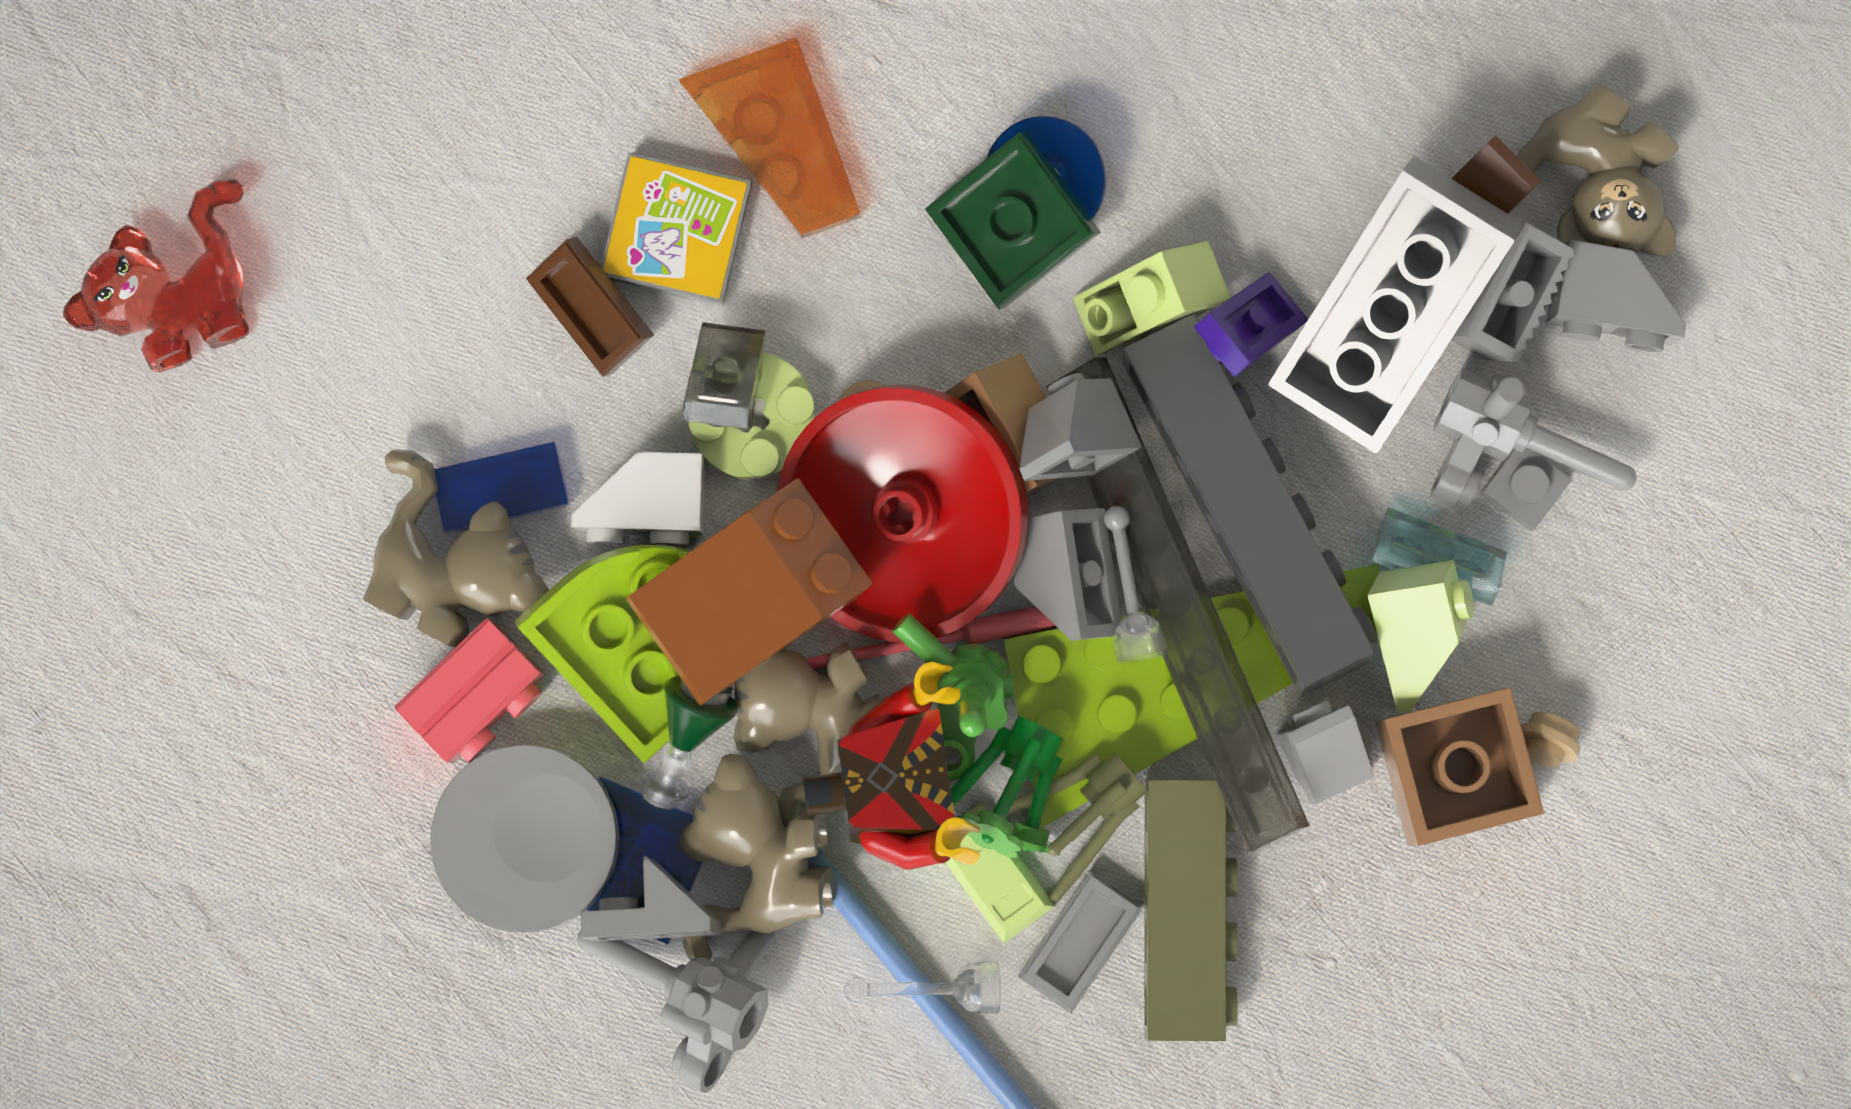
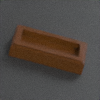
[525,236,654,377]

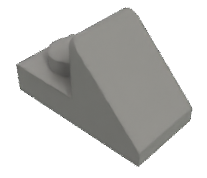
[580,856,721,942]

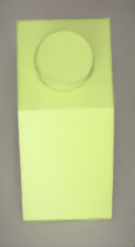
[1368,560,1474,714]

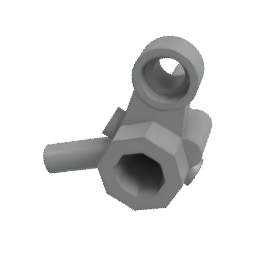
[1430,367,1637,507]
[577,930,776,1093]

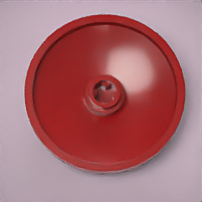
[777,385,1028,642]

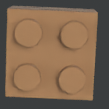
[1375,687,1544,846]

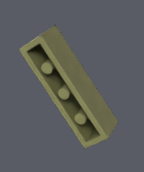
[1144,780,1238,1041]

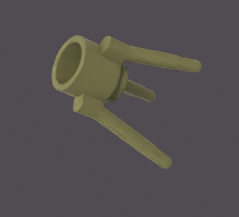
[1007,752,1148,902]

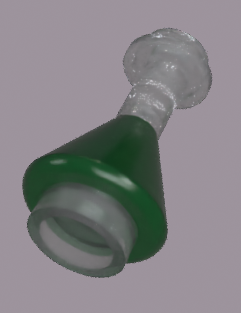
[640,675,738,809]

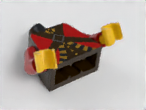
[803,662,980,870]

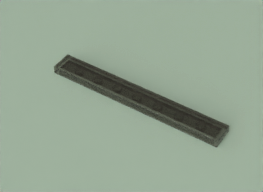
[1046,357,1310,854]

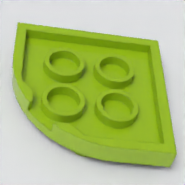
[514,545,734,763]

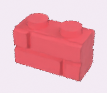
[394,618,546,763]

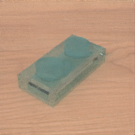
[1371,507,1507,606]

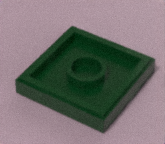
[925,131,1101,310]

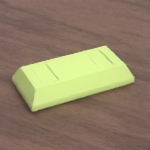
[946,803,1055,944]

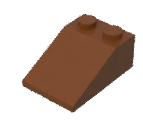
[626,478,873,706]

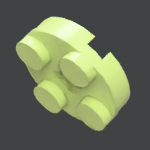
[689,351,815,479]

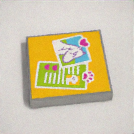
[601,152,752,306]

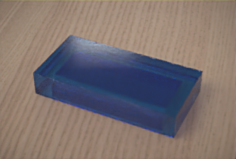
[434,442,570,533]

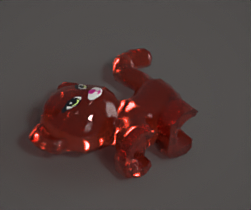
[63,179,249,373]

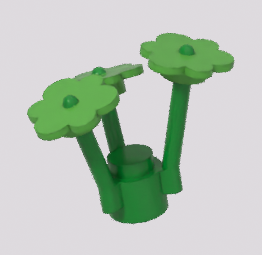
[951,716,1064,858]

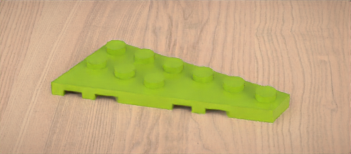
[1003,564,1380,828]

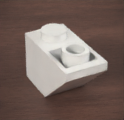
[571,452,706,546]

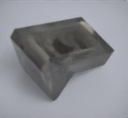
[683,322,766,429]

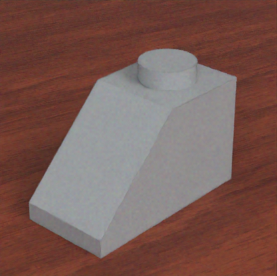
[1019,373,1141,481]
[1014,508,1124,641]

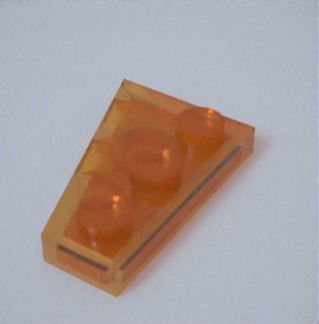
[678,37,861,239]

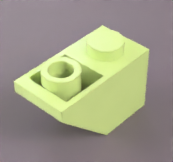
[1072,241,1231,356]

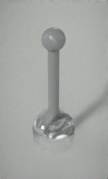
[1104,506,1167,663]

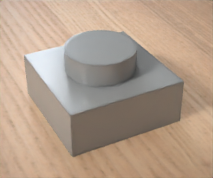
[1480,448,1572,531]

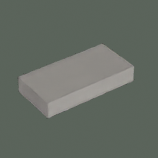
[1018,871,1144,1014]

